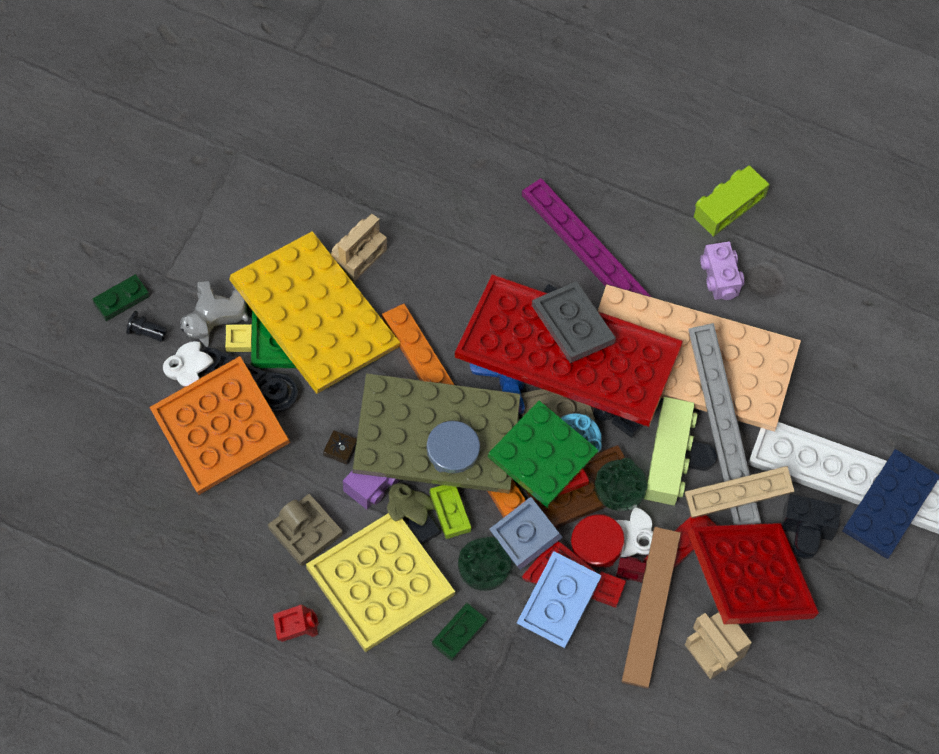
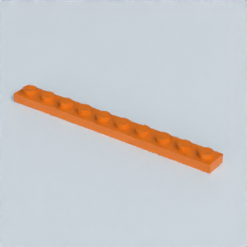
[382,304,526,518]

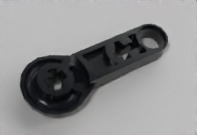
[201,348,298,412]

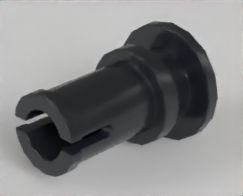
[126,311,167,343]

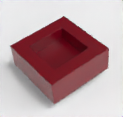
[616,557,647,583]

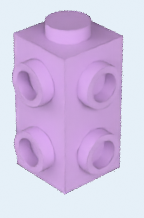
[700,241,744,300]

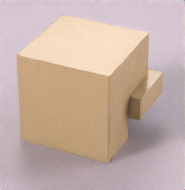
[685,612,752,679]

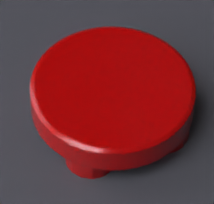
[571,515,625,567]

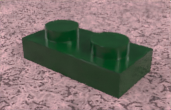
[92,274,150,322]
[432,603,487,662]

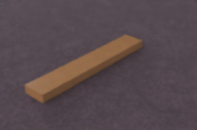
[621,527,680,689]

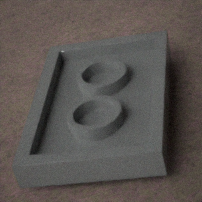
[532,281,616,363]

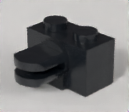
[781,494,842,559]

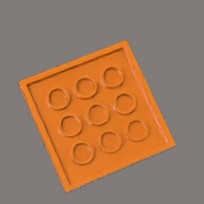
[150,356,290,495]

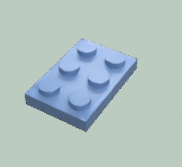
[517,551,602,648]

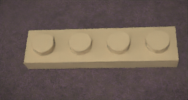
[685,466,794,519]

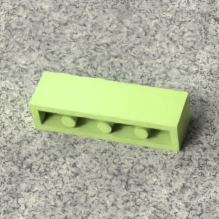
[644,397,697,506]

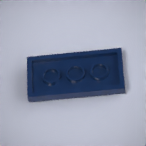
[842,449,939,559]

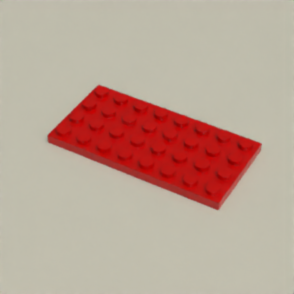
[454,274,683,427]

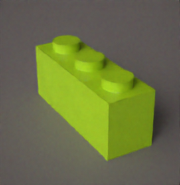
[694,165,770,237]

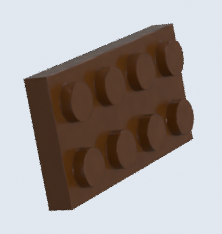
[525,445,642,529]

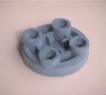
[426,421,480,473]

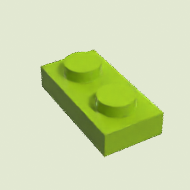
[429,485,471,539]

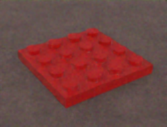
[688,523,819,625]

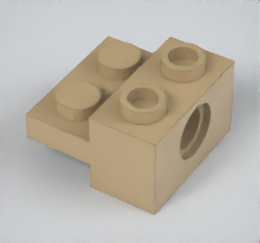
[331,214,387,282]

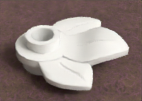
[163,341,214,387]
[615,507,653,557]

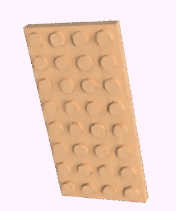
[598,285,801,432]

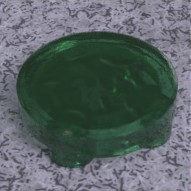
[594,458,648,511]
[458,537,511,591]

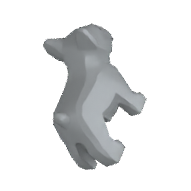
[180,281,249,347]

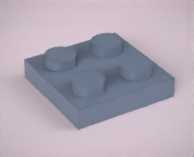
[489,497,562,570]

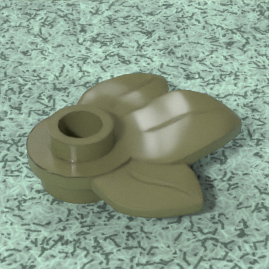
[387,483,435,526]

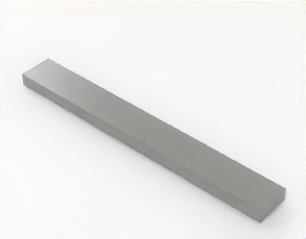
[688,323,761,525]

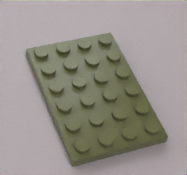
[352,373,520,494]

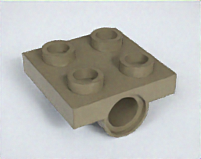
[268,493,343,566]

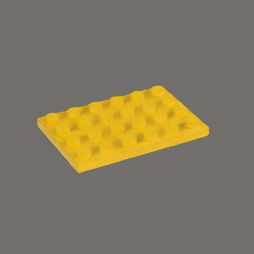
[229,231,400,394]

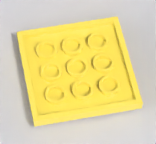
[306,513,455,652]

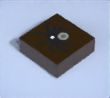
[323,430,357,464]

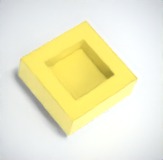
[225,325,252,352]

